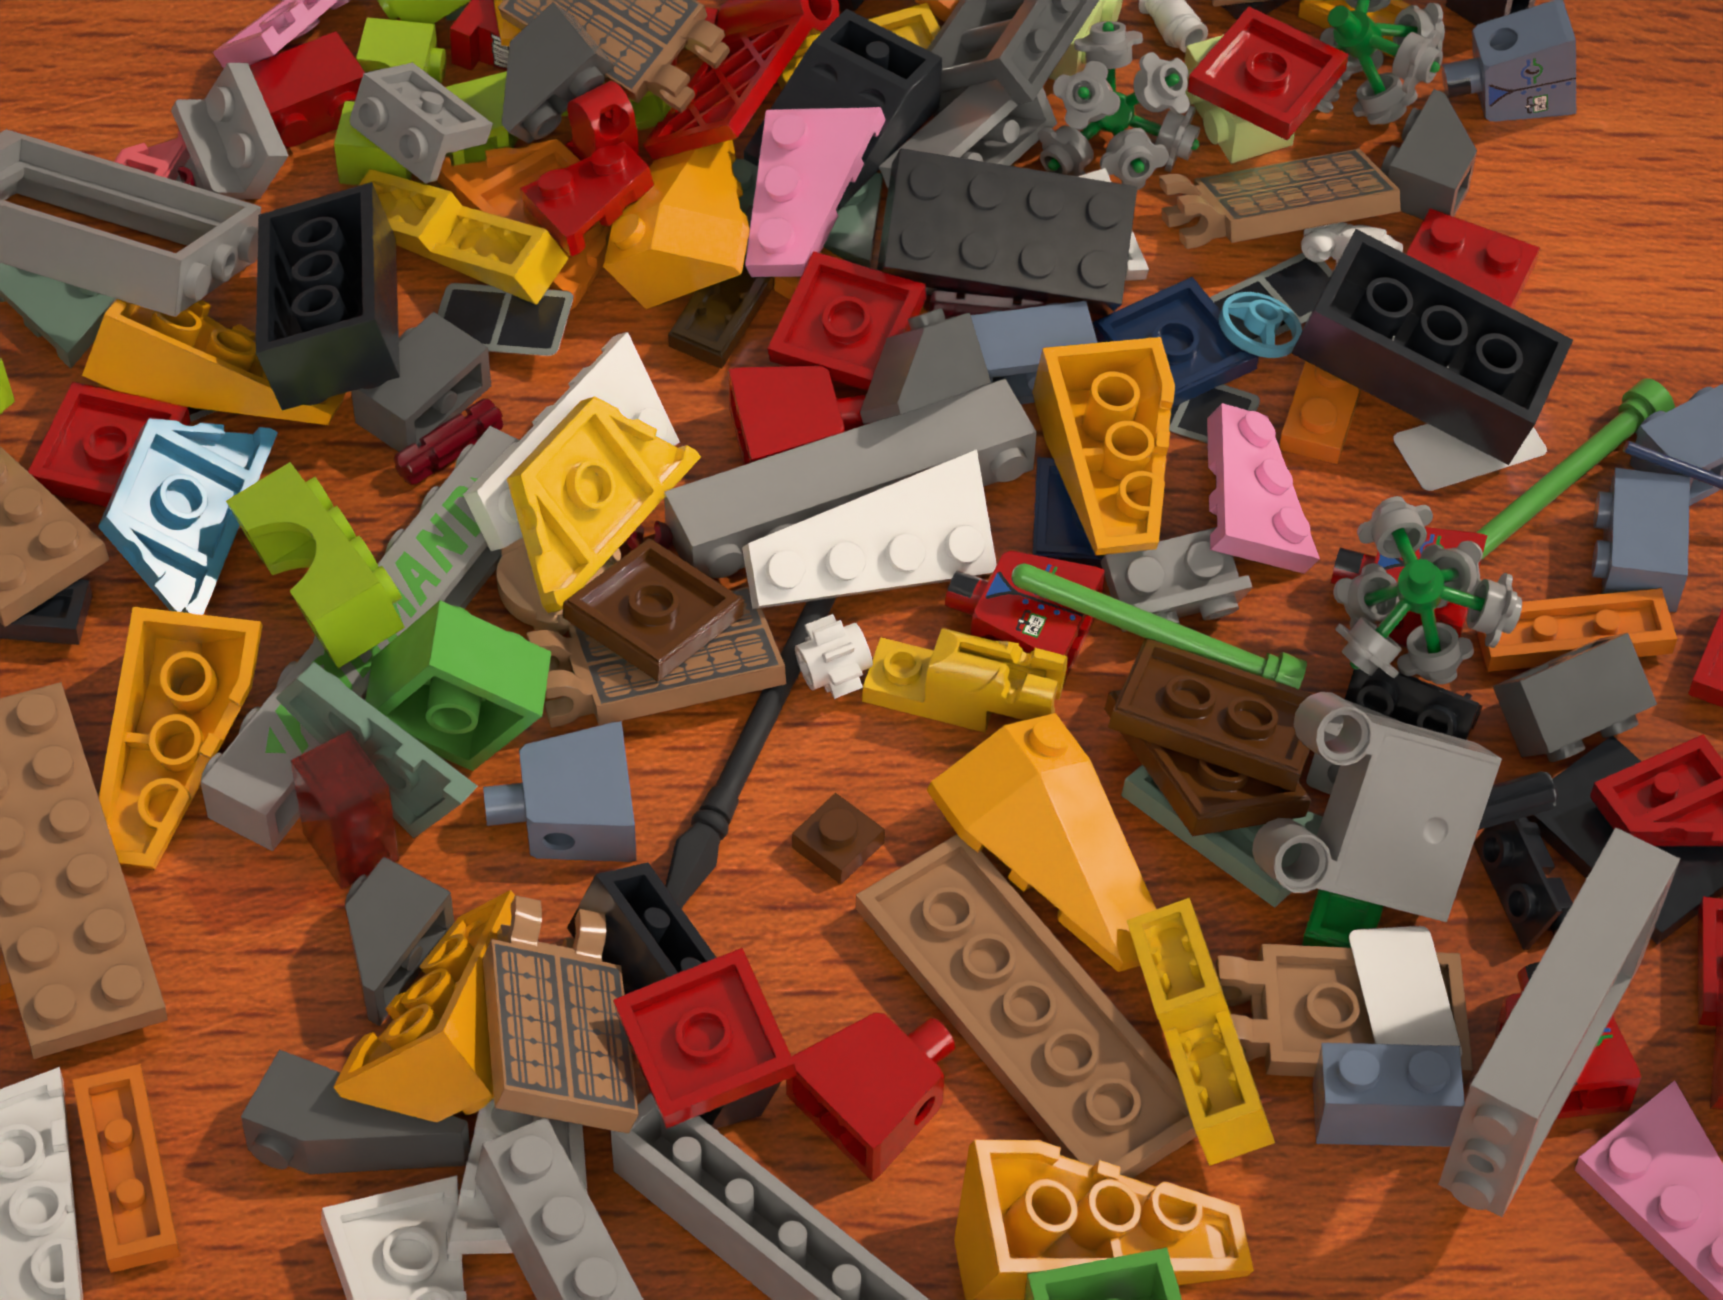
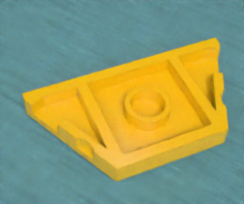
[507,396,701,613]

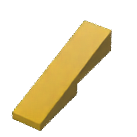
[358,169,569,305]
[1126,898,1275,1166]

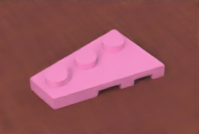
[213,0,350,69]
[745,107,886,277]
[1207,403,1320,574]
[1575,1081,1723,1300]

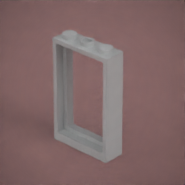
[0,129,261,317]
[1438,828,1680,1217]

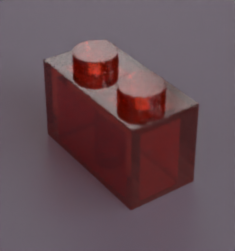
[290,731,399,889]

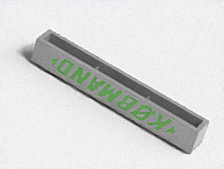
[200,426,520,851]

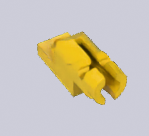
[862,628,1068,733]

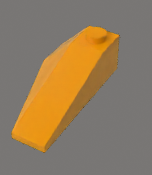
[603,140,750,309]
[82,299,346,425]
[1032,337,1175,556]
[99,607,263,870]
[926,713,1156,972]
[333,890,515,1123]
[954,1140,1254,1300]

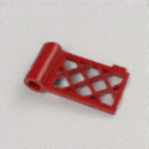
[643,0,839,160]

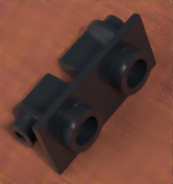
[1345,668,1482,740]
[1473,817,1573,950]

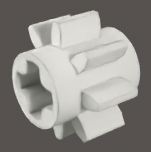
[795,614,873,699]

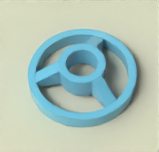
[1219,292,1302,358]

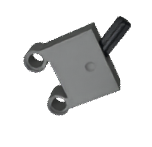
[1252,692,1558,922]

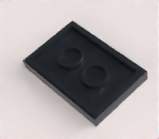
[1527,736,1723,945]

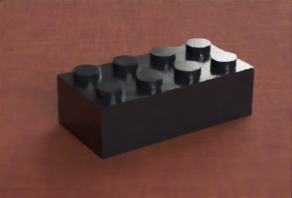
[877,148,1138,316]
[256,182,400,411]
[1291,229,1573,465]

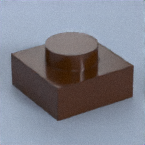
[792,792,885,884]

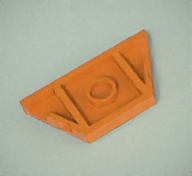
[436,139,612,311]

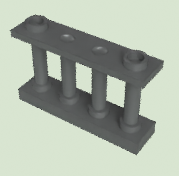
[927,0,1099,117]

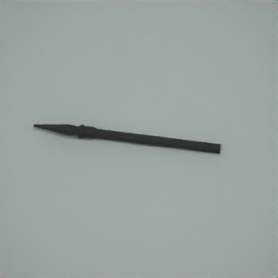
[665,597,837,909]

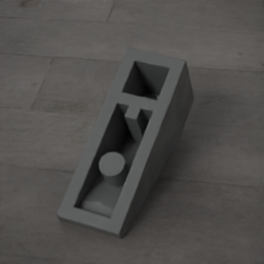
[241,1049,471,1174]

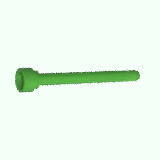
[1476,378,1675,559]
[1011,563,1307,689]

